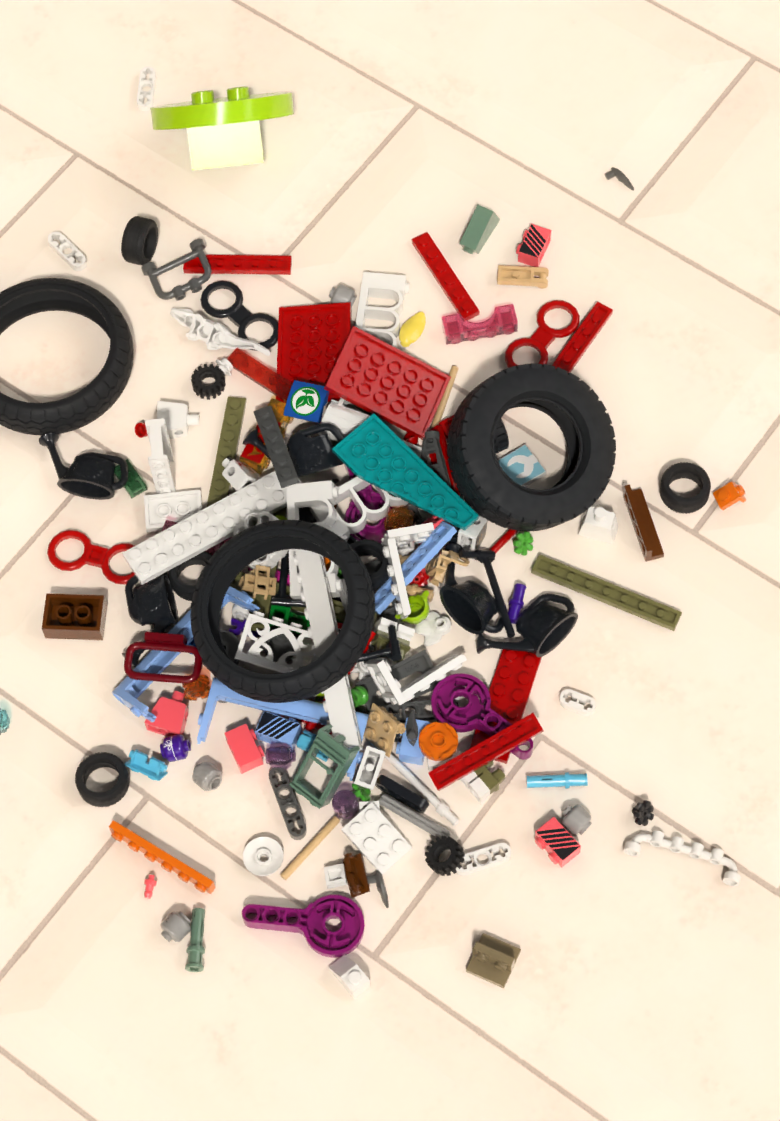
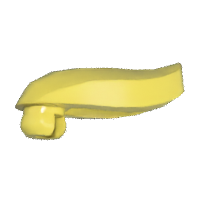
[399,312,426,347]

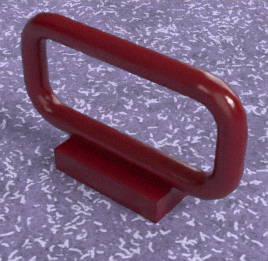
[124,632,202,684]

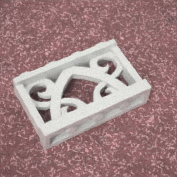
[145,418,176,494]
[235,611,317,673]

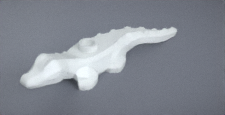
[170,308,271,356]

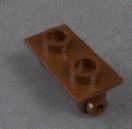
[343,853,370,898]

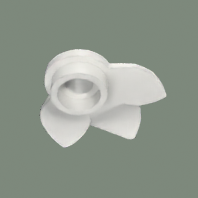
[414,611,452,647]

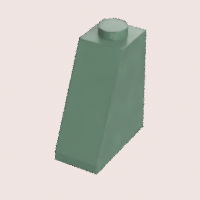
[459,205,500,254]

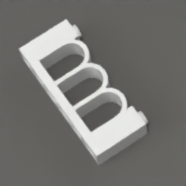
[355,272,410,348]
[310,477,408,542]
[286,480,343,600]

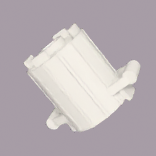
[317,398,370,442]

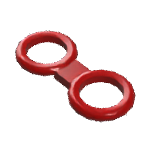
[505,300,580,368]
[47,530,135,585]

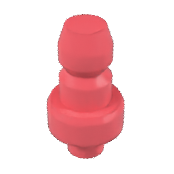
[144,875,157,899]

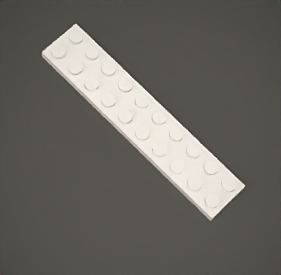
[122,471,302,585]

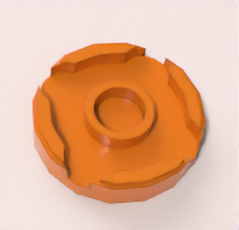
[419,722,458,761]

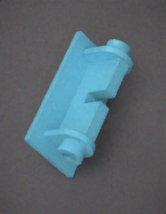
[125,749,168,781]

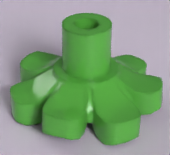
[513,531,534,556]
[349,780,371,802]

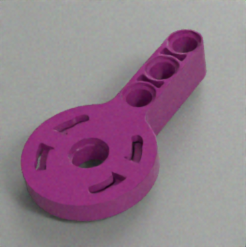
[344,464,401,544]
[431,673,533,760]
[242,895,365,958]

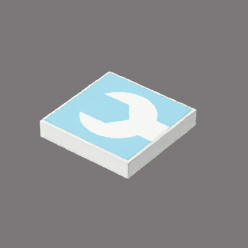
[498,444,547,487]

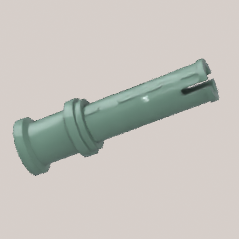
[185,908,205,972]

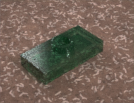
[114,459,147,499]

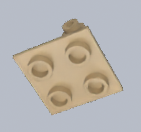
[364,703,406,758]

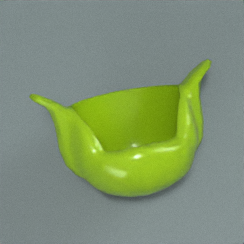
[395,590,430,624]

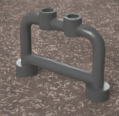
[141,239,211,301]

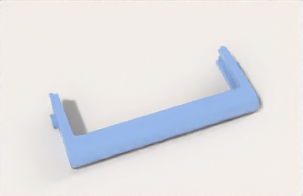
[112,586,260,723]
[197,677,369,781]

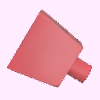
[144,691,188,737]

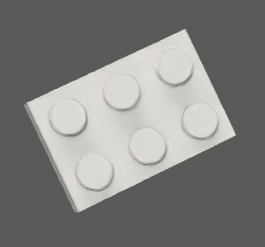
[144,490,202,532]
[341,802,412,875]

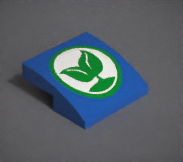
[283,380,329,423]

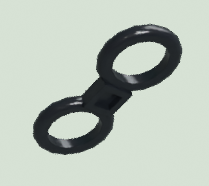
[200,280,278,351]

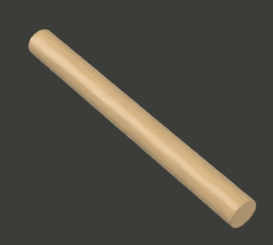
[430,366,459,429]
[280,816,340,880]

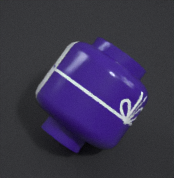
[160,734,191,762]

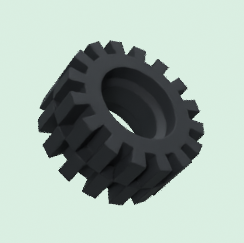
[191,364,226,400]
[425,836,465,876]

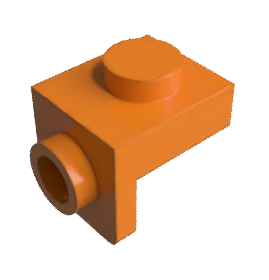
[713,481,746,510]

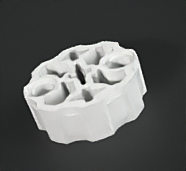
[233,512,288,569]

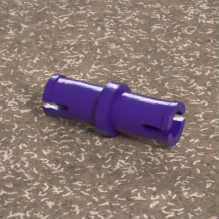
[508,583,527,624]

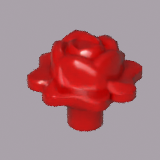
[409,568,430,587]

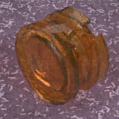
[384,507,413,531]
[182,675,210,701]

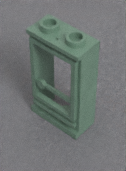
[289,724,360,809]

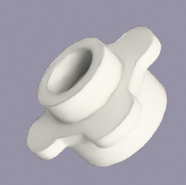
[216,358,233,377]

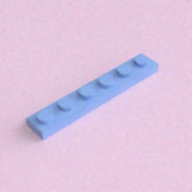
[374,521,457,615]

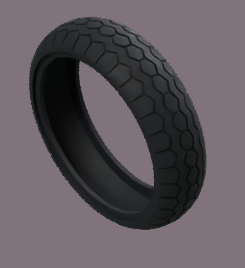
[0,278,134,435]
[190,520,375,703]

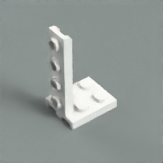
[381,522,434,619]
[364,654,467,705]

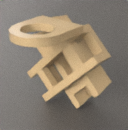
[426,550,470,587]
[239,565,277,600]

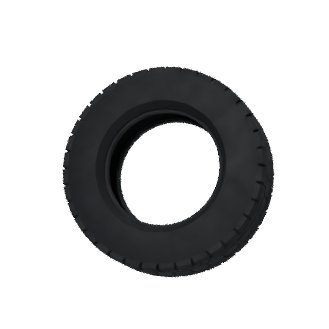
[447,363,616,531]

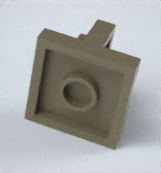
[466,933,521,988]

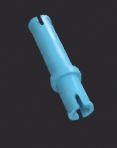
[527,772,588,789]

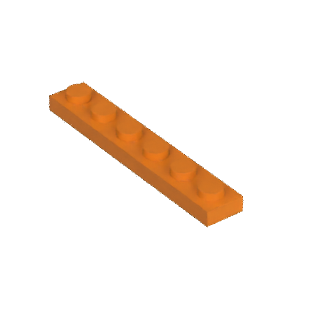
[109,820,215,894]

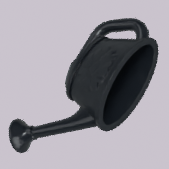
[243,423,345,477]
[39,432,129,500]
[439,543,504,635]
[122,572,178,668]
[476,593,578,657]

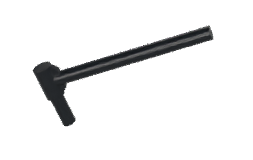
[271,549,307,608]
[459,550,515,638]
[299,625,402,669]

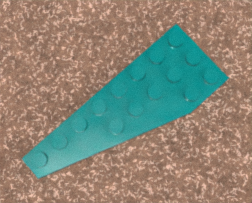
[332,414,479,531]

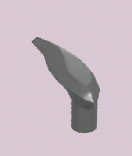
[604,167,634,191]
[406,710,418,746]
[367,871,389,908]

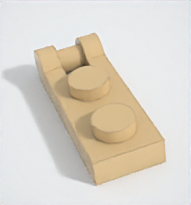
[497,265,549,289]

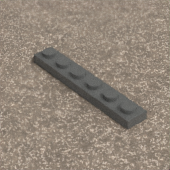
[253,406,299,489]

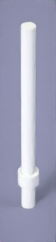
[372,744,460,826]

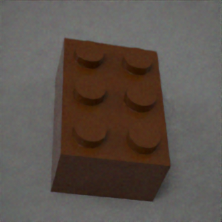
[42,593,107,640]

